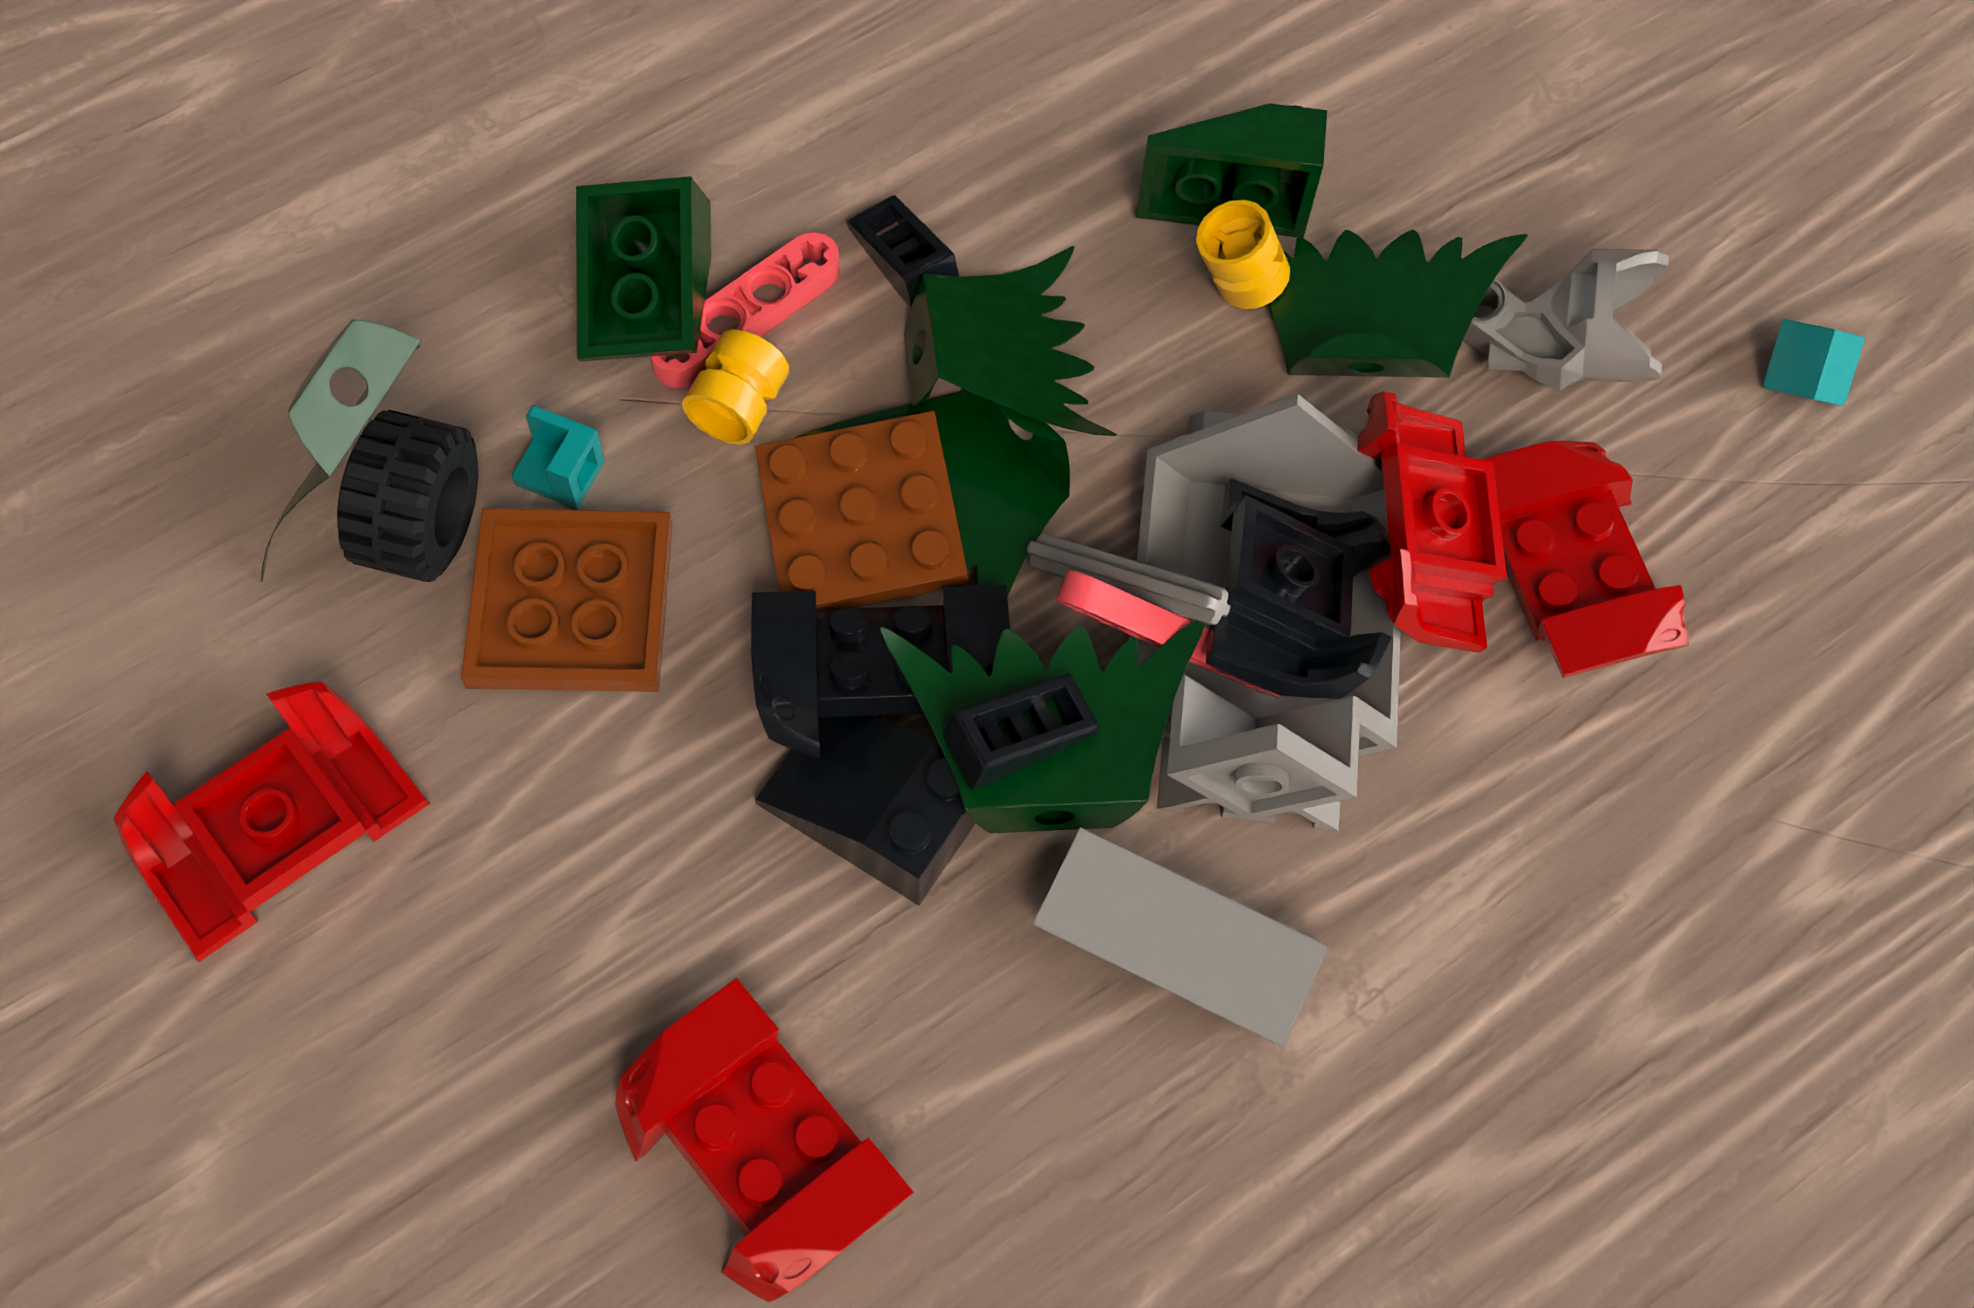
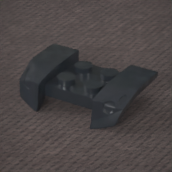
[1206,479,1392,699]
[751,585,1010,758]

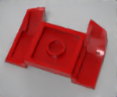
[1357,391,1507,653]
[1481,441,1689,678]
[113,681,430,962]
[615,978,914,1302]

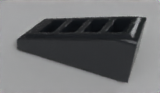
[847,195,959,307]
[943,673,1101,790]

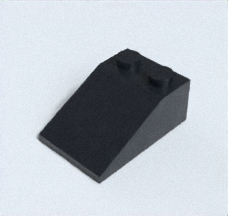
[755,715,976,905]

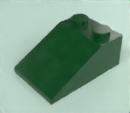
[1136,103,1327,238]
[576,176,711,362]

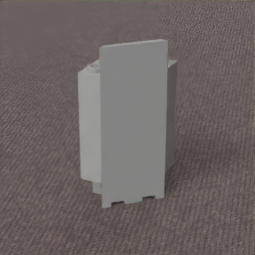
[1129,394,1401,831]

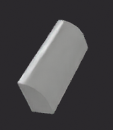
[1033,827,1329,1047]

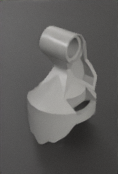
[1463,248,1669,391]

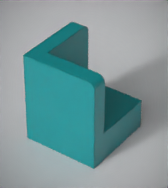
[1763,319,1866,406]
[512,406,605,509]

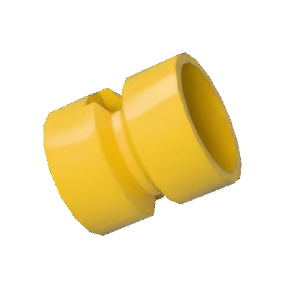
[1196,200,1290,310]
[682,329,790,445]

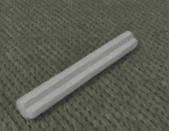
[1027,533,1231,625]

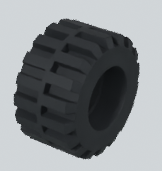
[337,409,478,582]

